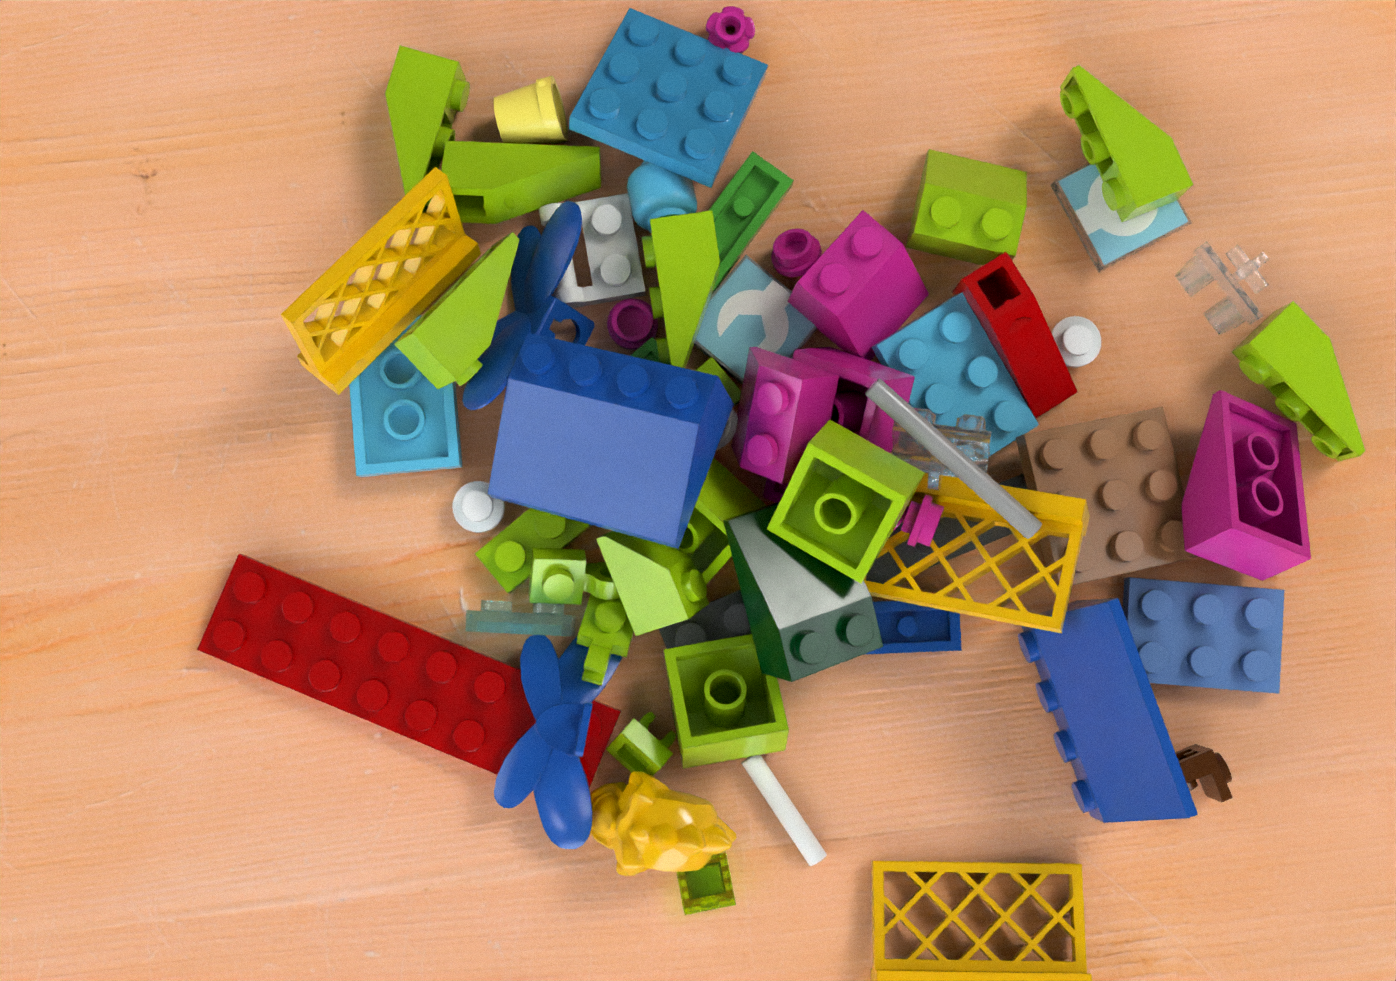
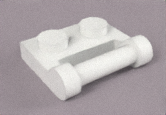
[539,193,646,308]

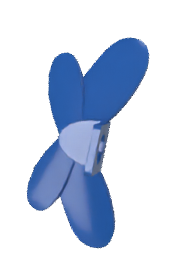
[462,201,595,410]
[494,634,622,849]

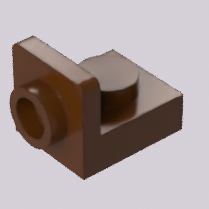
[1175,744,1232,802]

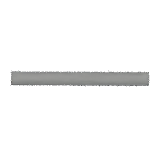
[865,378,1042,539]

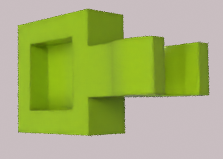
[529,548,620,605]
[576,594,634,686]

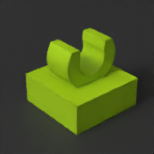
[606,712,676,776]

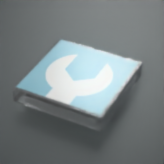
[1051,163,1192,273]

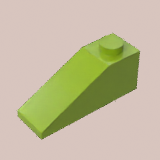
[394,232,520,389]

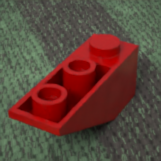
[952,252,1078,419]

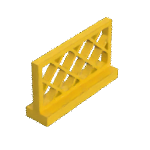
[280,167,481,395]
[864,472,1090,634]
[871,861,1092,981]

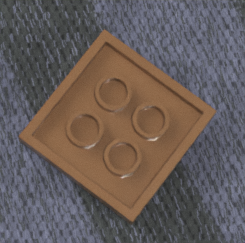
[1016,407,1199,586]

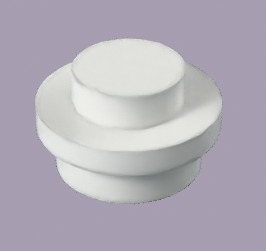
[1051,316,1101,368]
[452,481,505,533]

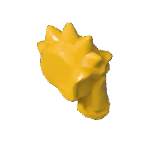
[590,771,737,876]

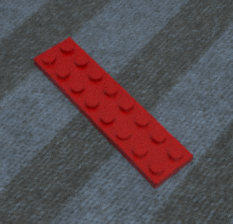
[197,554,621,789]

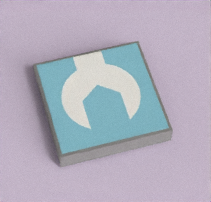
[694,255,817,384]

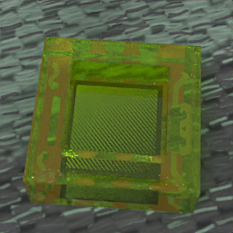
[676,851,736,915]

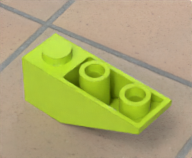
[385,45,470,213]
[1060,65,1193,223]
[441,141,601,224]
[642,210,720,368]
[1232,301,1365,462]

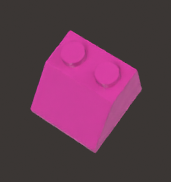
[787,210,929,361]
[731,347,839,484]

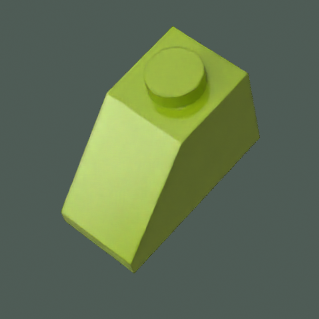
[596,530,709,636]

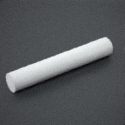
[741,755,827,866]

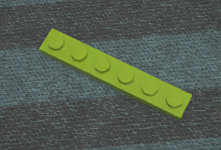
[475,357,741,594]

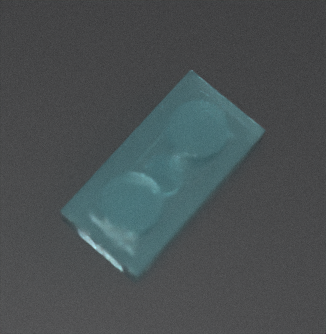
[465,600,576,636]

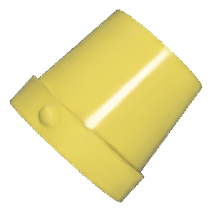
[493,76,569,145]

